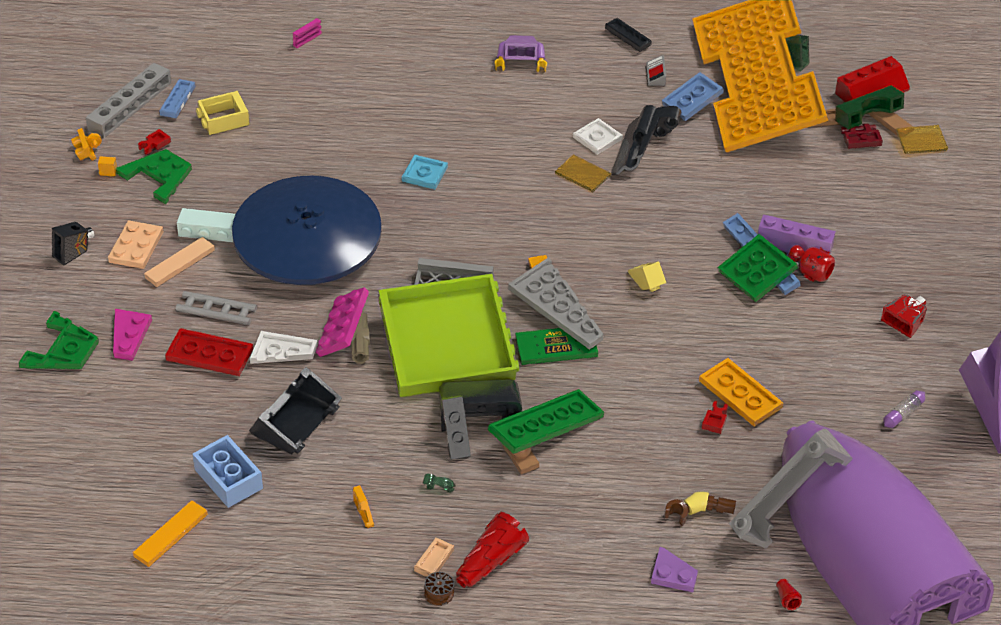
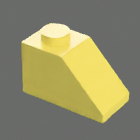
[628,261,666,292]

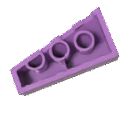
[758,214,836,256]

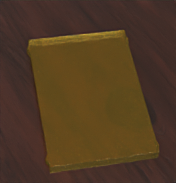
[896,125,948,154]
[555,154,611,192]

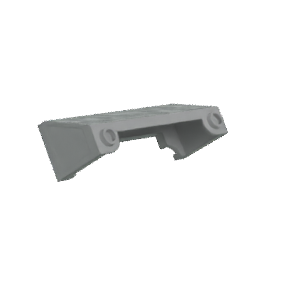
[729,428,853,548]

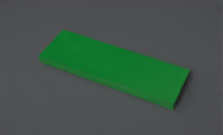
[488,389,605,454]

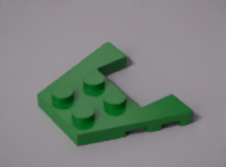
[116,149,192,204]
[18,311,99,369]

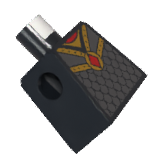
[52,222,94,266]

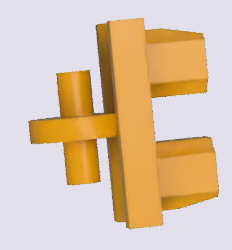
[71,128,102,161]

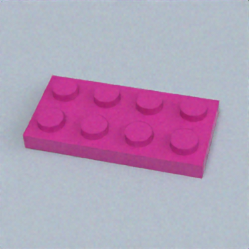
[316,287,369,357]

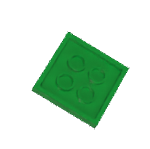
[717,234,798,302]

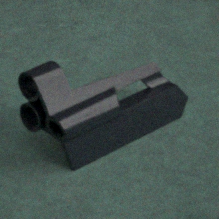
[611,105,682,175]

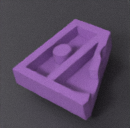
[651,547,698,592]

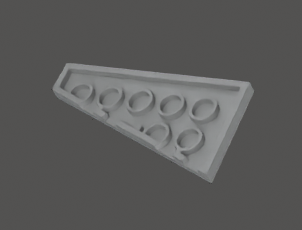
[508,257,604,350]

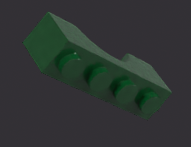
[835,85,904,129]

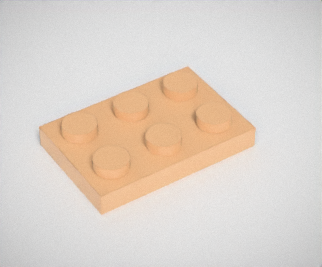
[108,220,164,269]

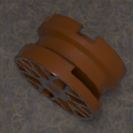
[424,572,455,606]

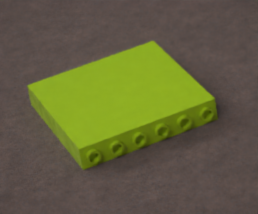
[378,274,519,397]

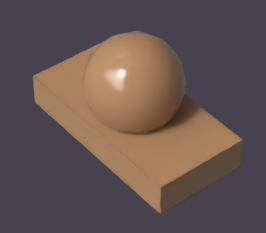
[503,445,539,474]

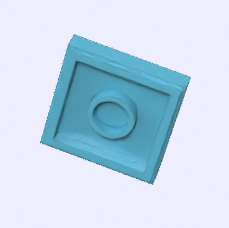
[402,155,448,190]

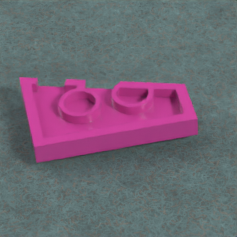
[113,309,152,361]

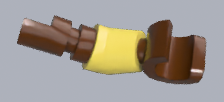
[664,492,736,526]

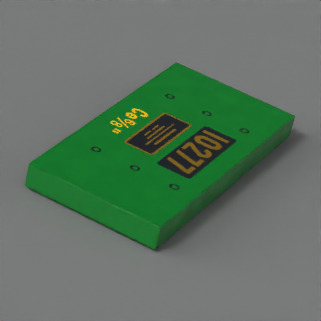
[515,328,598,365]

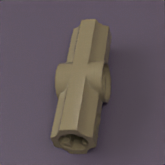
[350,311,370,364]

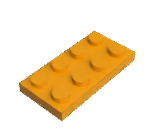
[699,358,783,427]

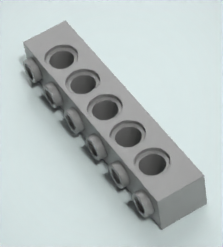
[86,63,171,138]

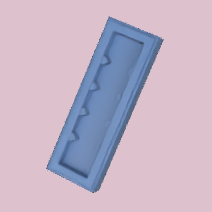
[159,79,196,118]

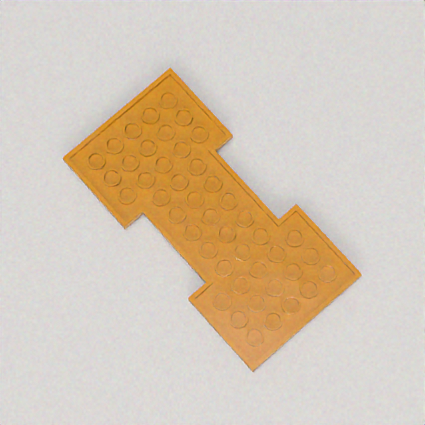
[692,0,828,153]

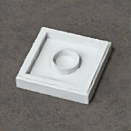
[573,118,623,155]

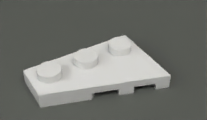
[250,331,318,364]

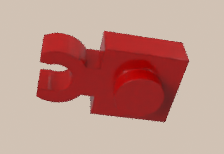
[138,129,171,155]
[702,401,728,434]

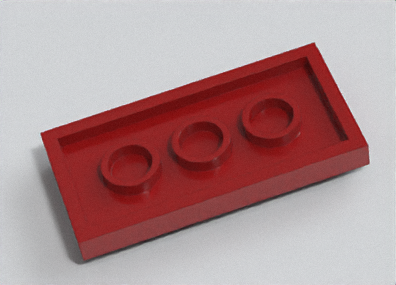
[165,328,253,377]

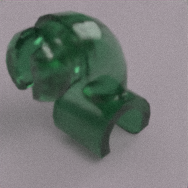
[423,473,456,492]

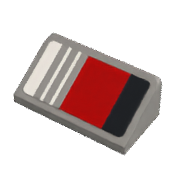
[646,55,666,86]

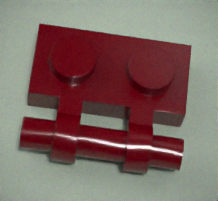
[841,123,883,149]

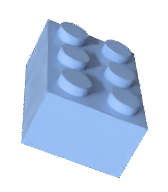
[193,435,263,508]

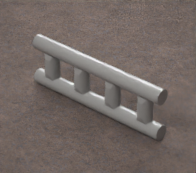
[176,291,257,325]

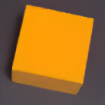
[98,156,117,176]

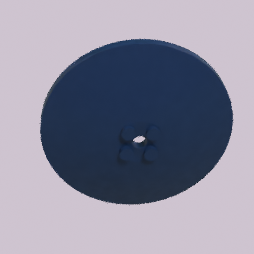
[232,175,382,285]

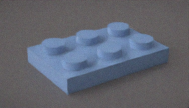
[662,72,724,121]

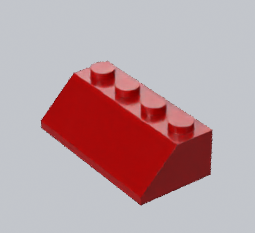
[835,56,910,102]

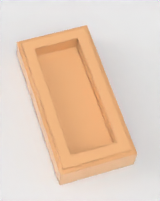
[414,538,454,577]

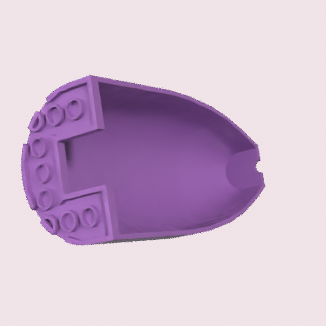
[782,420,994,625]

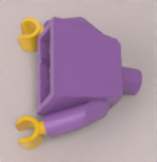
[495,35,547,72]

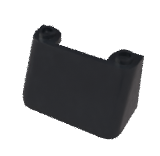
[249,367,342,455]
[439,379,522,432]

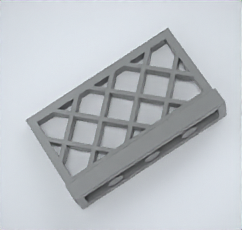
[415,258,494,285]

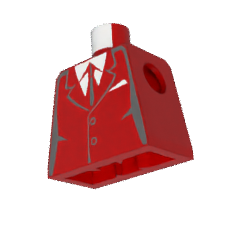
[881,294,927,338]

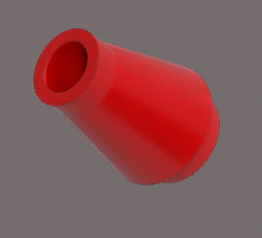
[776,579,802,610]

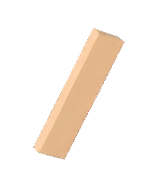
[144,237,215,287]

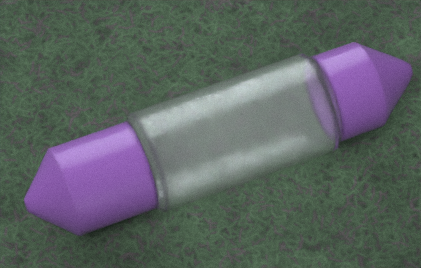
[883,390,925,428]

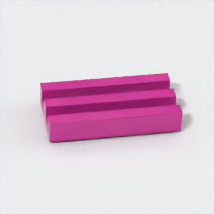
[293,18,322,49]

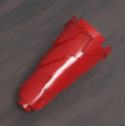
[456,511,529,588]

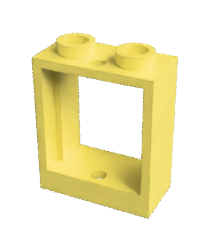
[196,91,250,135]

